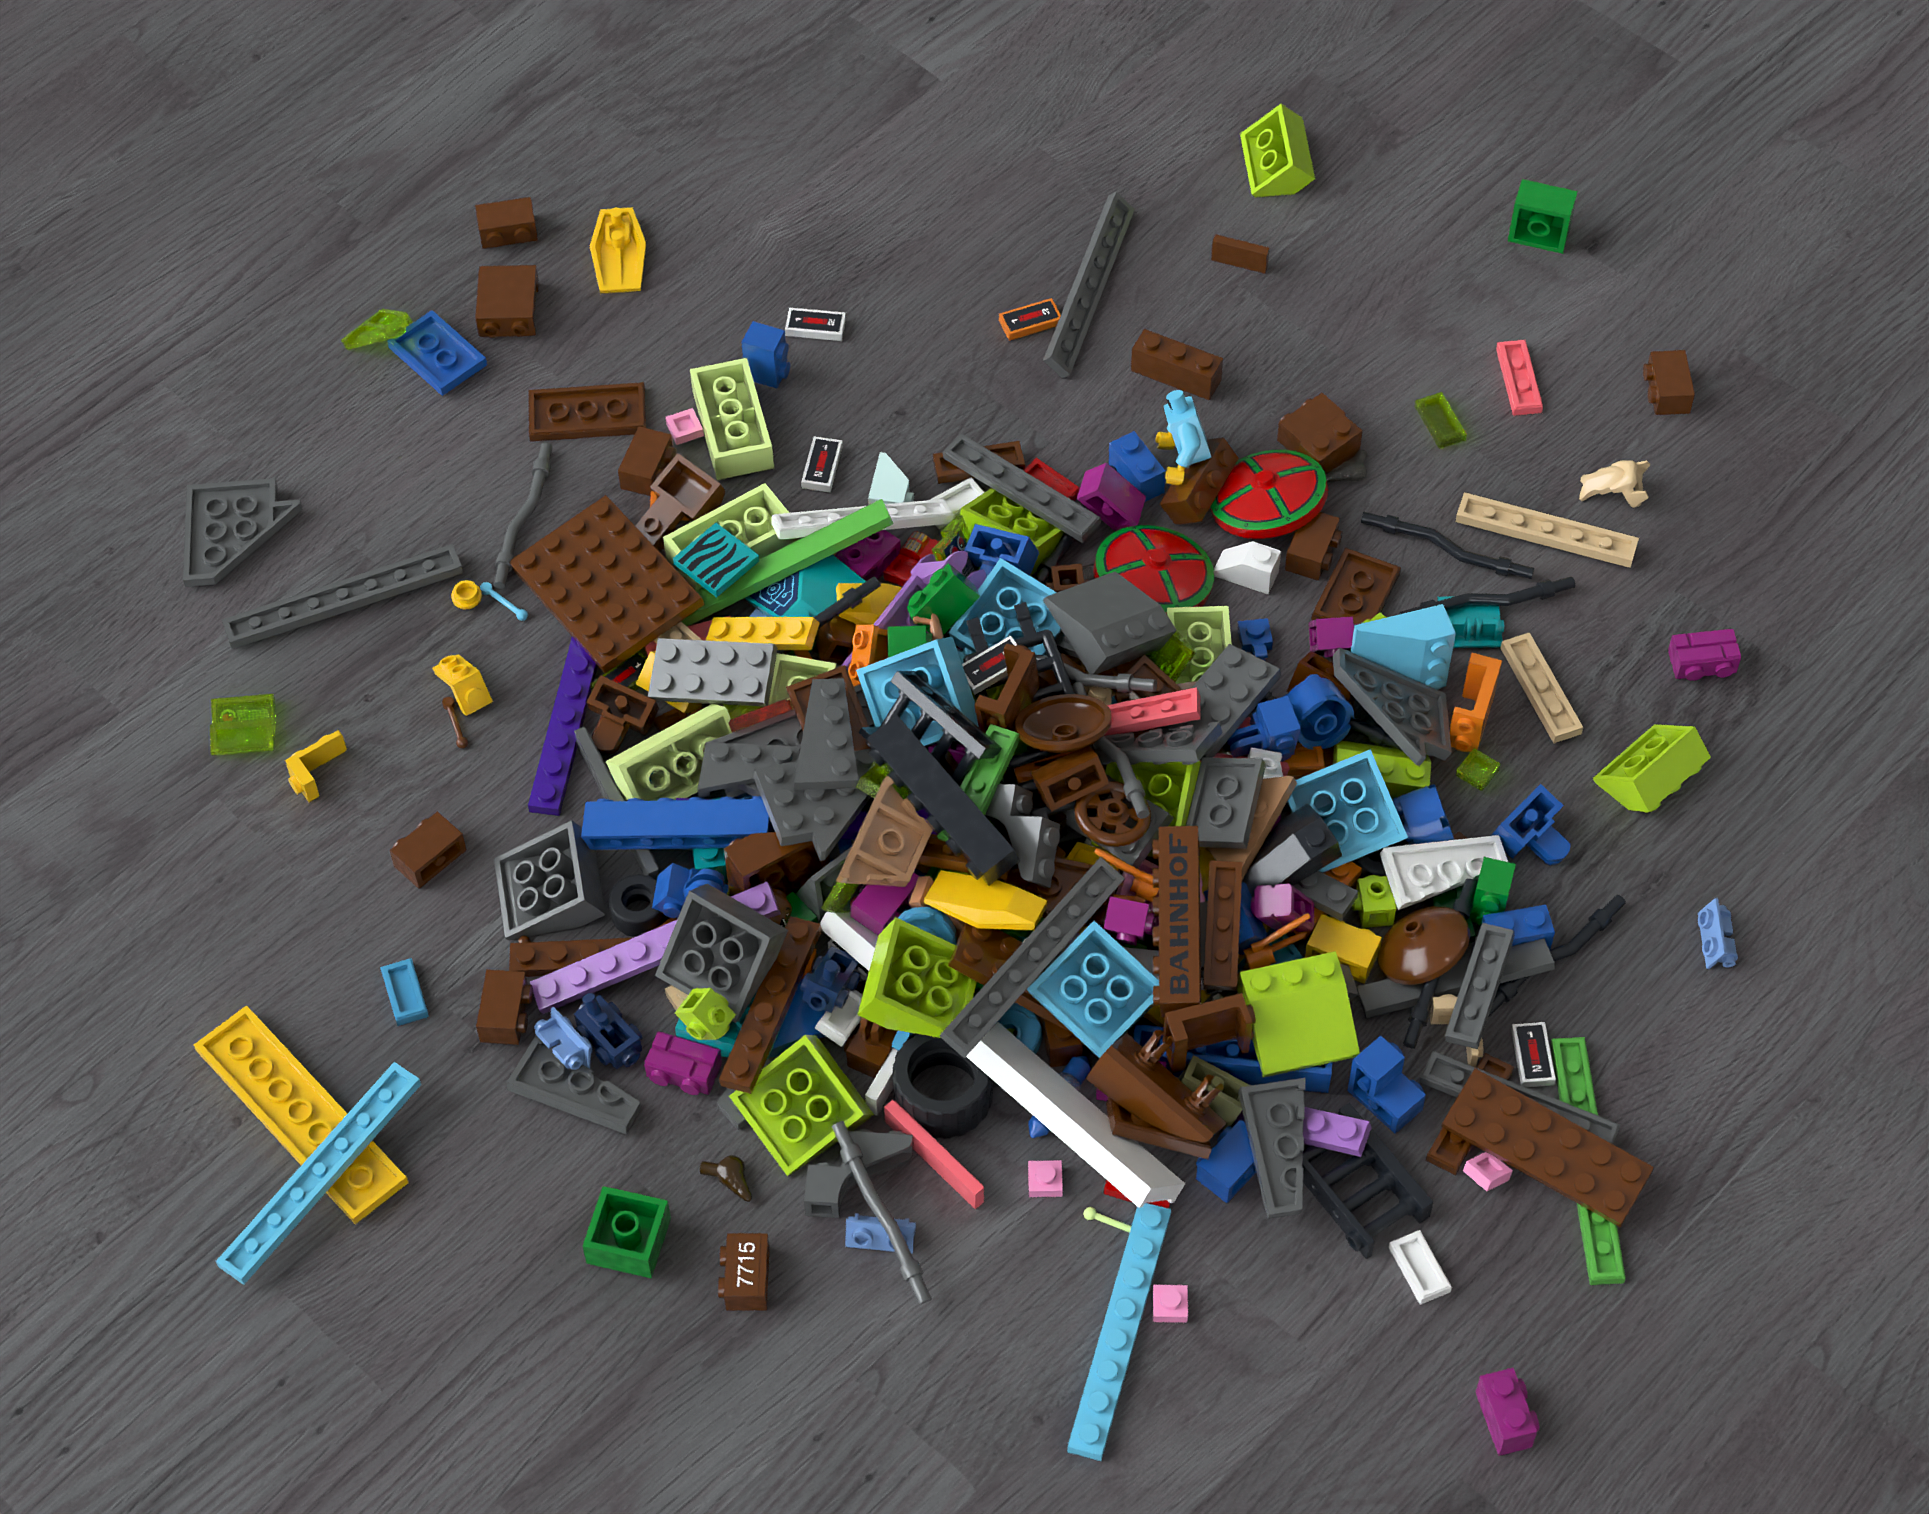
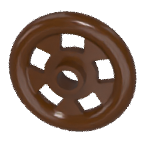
[1074,781,1151,847]

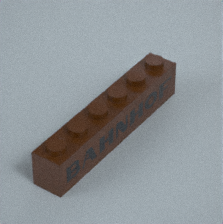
[1153,826,1201,1018]

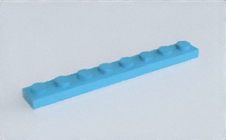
[216,1062,421,1285]
[1067,1203,1171,1461]

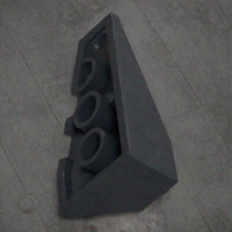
[1242,804,1342,897]

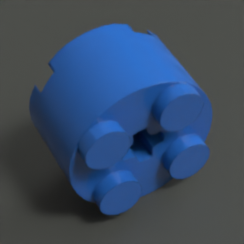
[1283,674,1354,750]
[1392,784,1455,845]

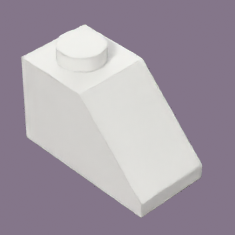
[1214,541,1281,594]

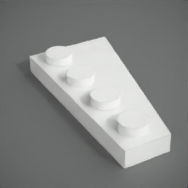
[1380,835,1508,910]

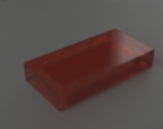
[728,698,794,732]

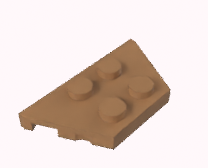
[836,776,933,887]
[1205,776,1297,879]

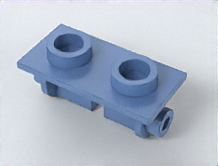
[1698,898,1738,969]
[534,1007,592,1070]
[846,1214,916,1253]

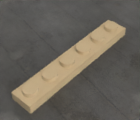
[1455,492,1639,568]

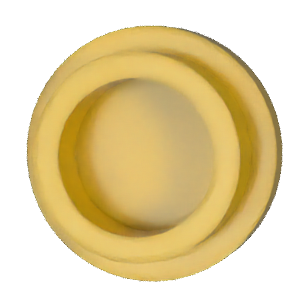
[451,580,482,609]

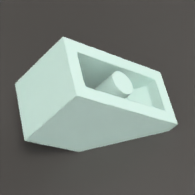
[868,452,914,505]

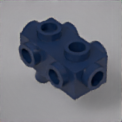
[800,946,861,1013]
[574,993,643,1070]

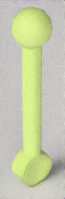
[1084,1207,1131,1233]

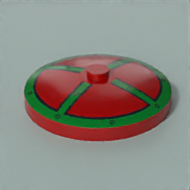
[1210,450,1328,539]
[1094,525,1214,614]

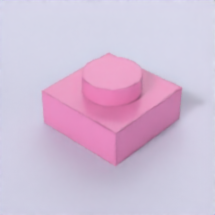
[666,408,704,445]
[1463,1152,1513,1191]
[1028,1160,1063,1197]
[1153,1285,1188,1323]

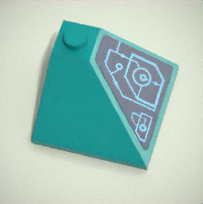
[745,537,866,652]

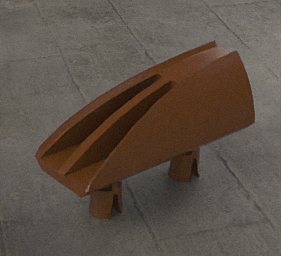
[1086,1030,1227,1143]

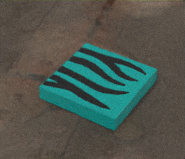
[673,522,759,598]

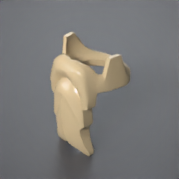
[1579,460,1650,508]

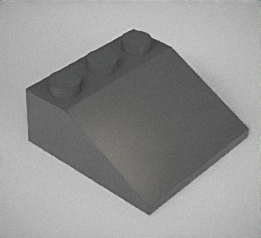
[1043,571,1177,674]
[494,820,606,941]
[655,884,788,1023]

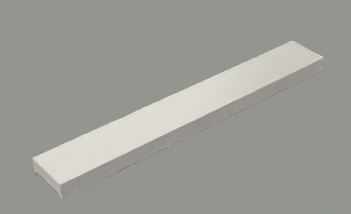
[820,908,1185,1208]

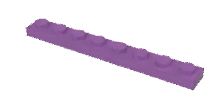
[530,882,781,1014]

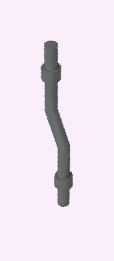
[493,443,553,589]
[1035,655,1157,693]
[1072,682,1150,819]
[832,1121,932,1305]

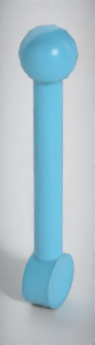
[480,582,528,621]

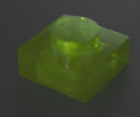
[1456,748,1500,791]

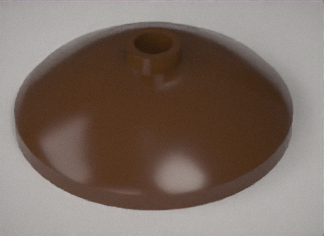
[1015,694,1112,753]
[1378,907,1470,985]

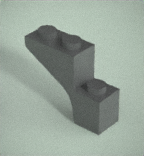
[985,784,1060,888]
[804,1129,913,1218]

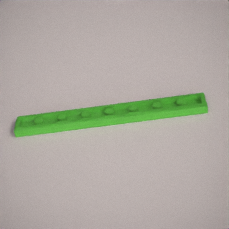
[681,499,894,626]
[1551,1037,1626,1285]

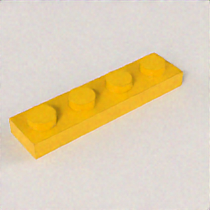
[706,617,819,650]

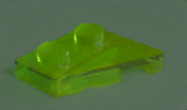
[341,308,413,350]

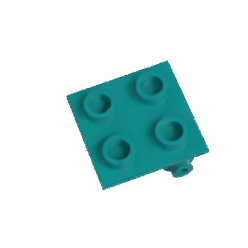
[1437,596,1504,648]

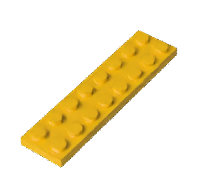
[194,1005,408,1224]

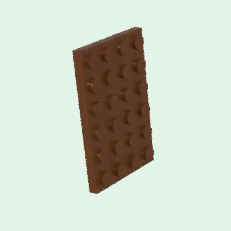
[510,495,705,674]

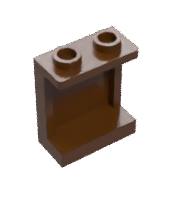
[475,265,539,337]
[974,644,1040,733]
[1163,993,1256,1073]

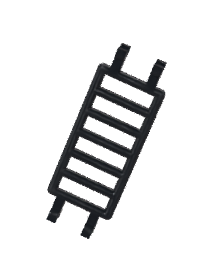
[963,602,1109,850]

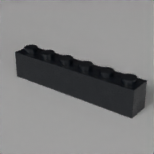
[867,715,1020,885]

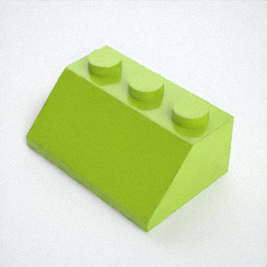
[1240,104,1315,197]
[1593,724,1711,813]
[1332,740,1431,799]

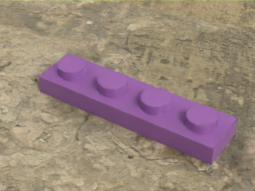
[1234,1107,1372,1157]

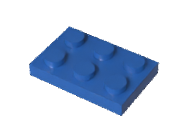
[387,310,487,396]

